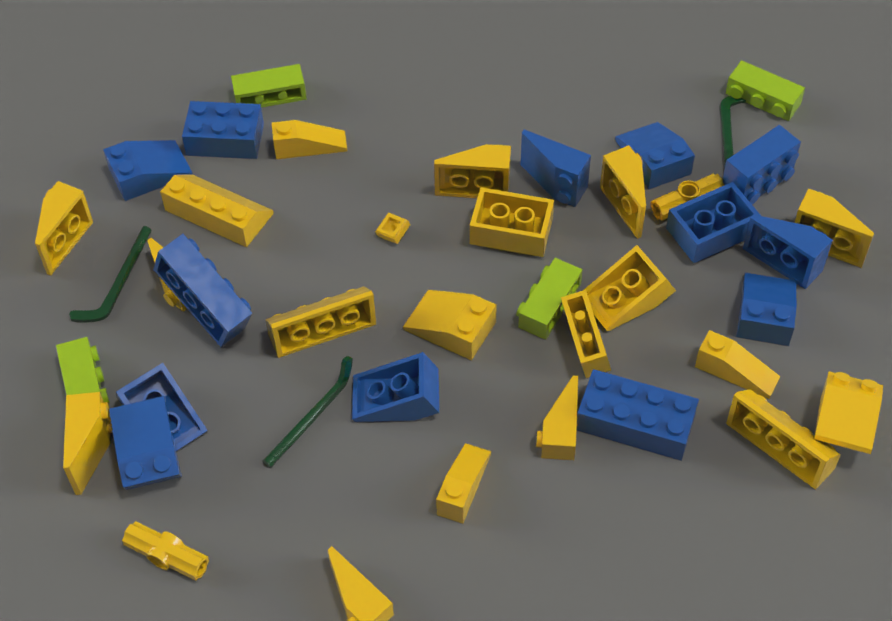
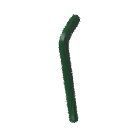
[720,96,746,164]
[69,226,152,323]
[263,356,353,468]

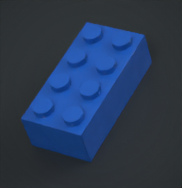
[153,234,252,347]
[576,369,699,461]

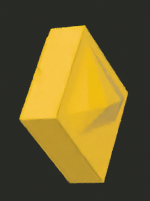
[375,212,410,244]

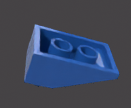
[615,122,695,190]
[520,129,591,207]
[103,140,193,201]
[743,215,833,289]
[736,273,797,346]
[352,352,439,422]
[116,363,208,451]
[109,396,182,490]

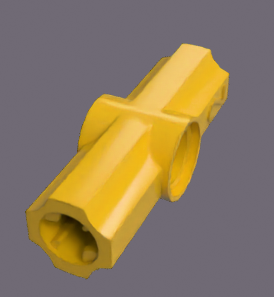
[650,173,724,221]
[122,521,209,581]

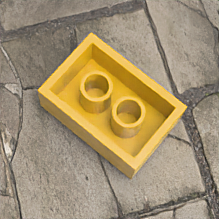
[470,187,554,257]

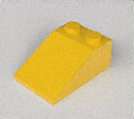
[434,144,511,198]
[600,145,646,239]
[35,181,93,276]
[794,188,874,268]
[584,245,676,331]
[403,290,497,361]
[814,371,883,454]
[63,392,113,495]

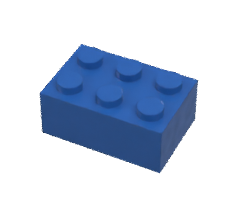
[182,101,264,159]
[722,125,801,204]
[666,182,761,263]

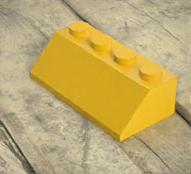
[160,174,274,247]
[265,286,376,358]
[726,389,841,490]

